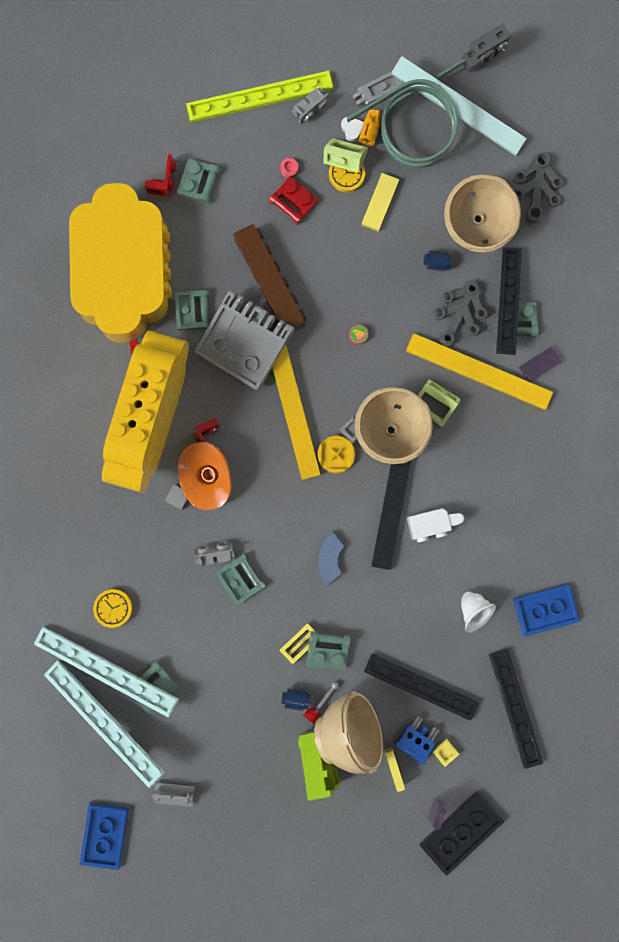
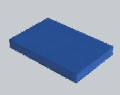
[512,584,580,636]
[80,803,129,870]

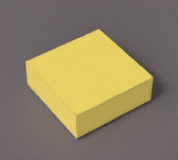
[431,738,460,767]

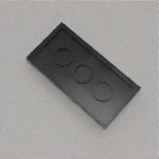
[419,790,504,876]

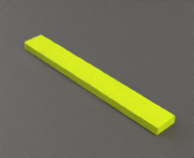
[186,70,334,123]

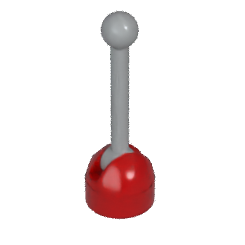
[303,682,339,725]

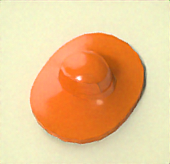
[178,442,232,510]

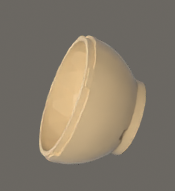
[444,174,521,253]
[355,387,433,464]
[314,691,383,774]

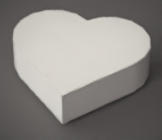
[341,117,364,142]

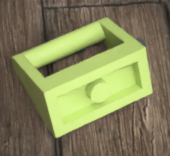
[323,138,368,172]
[418,379,460,427]

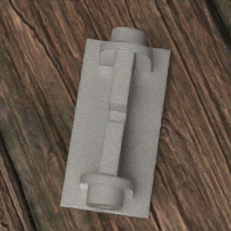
[292,87,329,124]
[194,541,235,566]
[153,783,195,807]

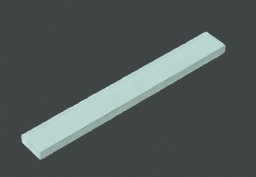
[391,56,526,156]
[34,626,179,717]
[44,660,165,788]

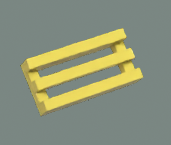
[280,623,316,664]
[384,747,405,792]

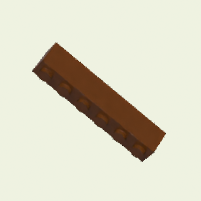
[233,224,307,332]

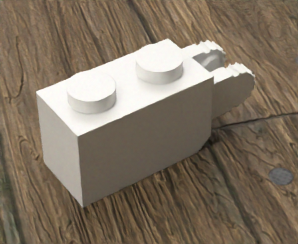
[407,509,464,542]

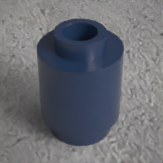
[423,250,452,271]
[281,688,310,711]

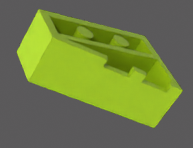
[298,729,341,801]

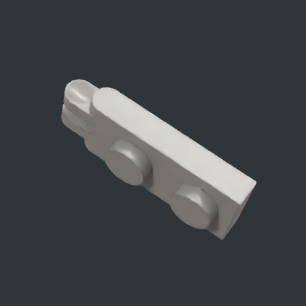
[353,71,403,106]

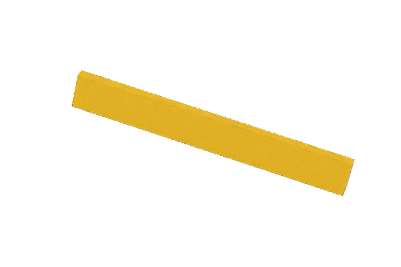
[272,331,320,480]
[405,333,553,410]

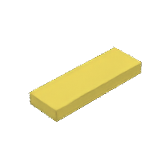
[361,173,399,232]

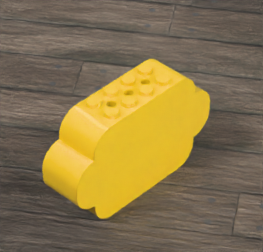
[69,183,172,343]
[102,330,189,493]

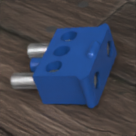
[394,716,439,764]

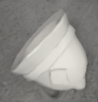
[461,592,496,633]

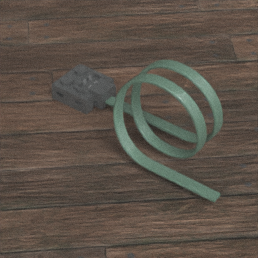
[347,23,511,168]

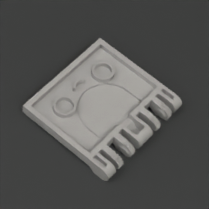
[194,290,295,391]

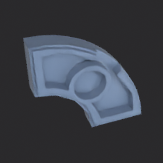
[318,532,344,586]

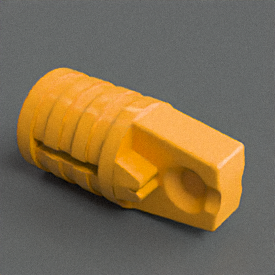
[359,110,381,146]

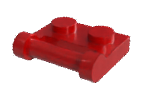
[268,176,318,225]

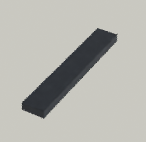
[496,247,522,355]
[371,460,411,570]
[488,649,543,769]
[364,653,478,721]

